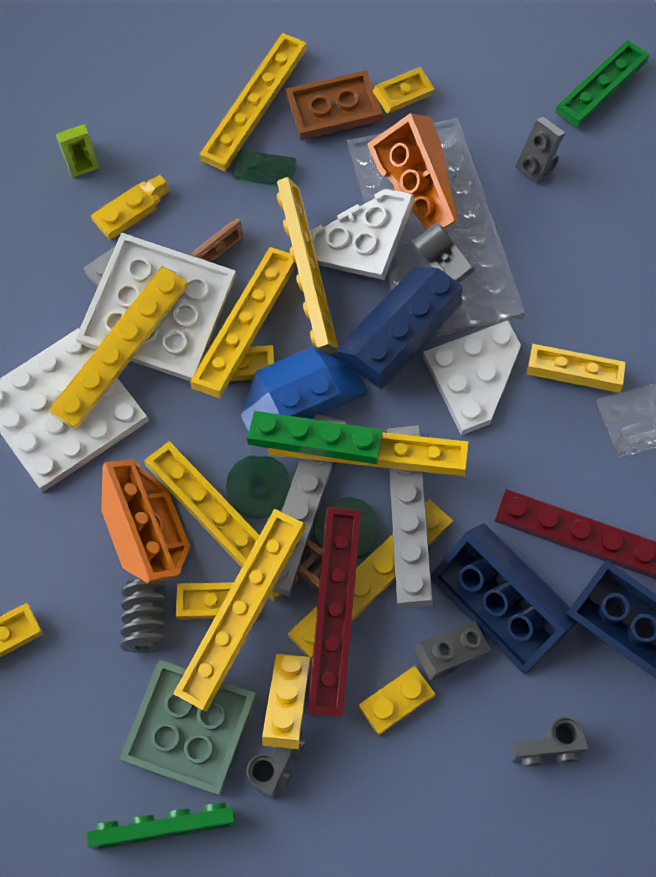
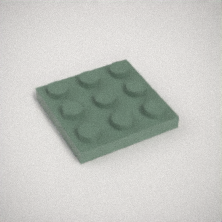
[119,660,257,797]

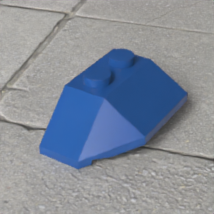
[240,347,367,431]

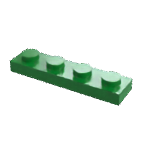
[555,40,650,128]
[247,411,383,465]
[86,803,237,850]

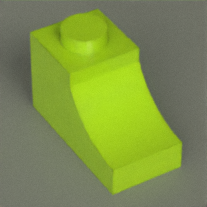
[56,124,99,178]

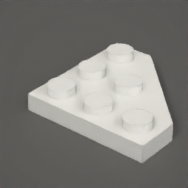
[310,189,415,280]
[423,320,521,435]

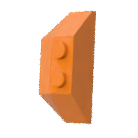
[101,459,190,583]

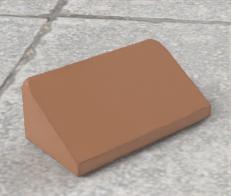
[189,218,243,263]

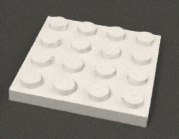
[76,233,236,381]
[0,328,149,492]

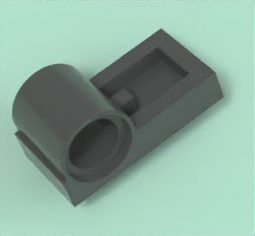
[515,116,565,183]
[413,222,475,283]
[414,620,491,681]
[510,716,588,767]
[247,728,306,800]

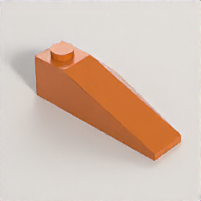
[367,113,458,229]

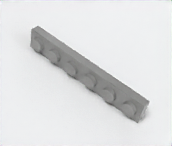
[272,414,346,597]
[387,425,433,609]

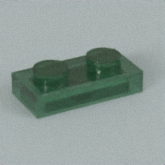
[234,149,297,186]

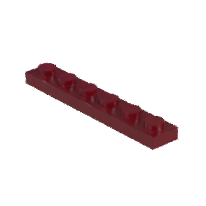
[494,489,656,579]
[307,507,361,718]

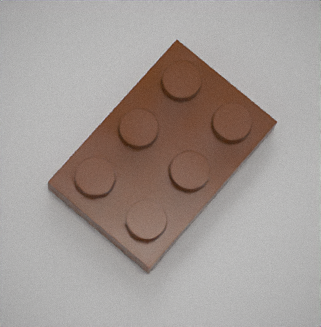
[286,70,383,140]

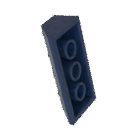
[334,267,463,389]
[431,523,577,675]
[566,560,656,679]

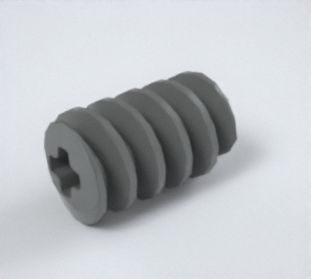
[120,578,165,653]

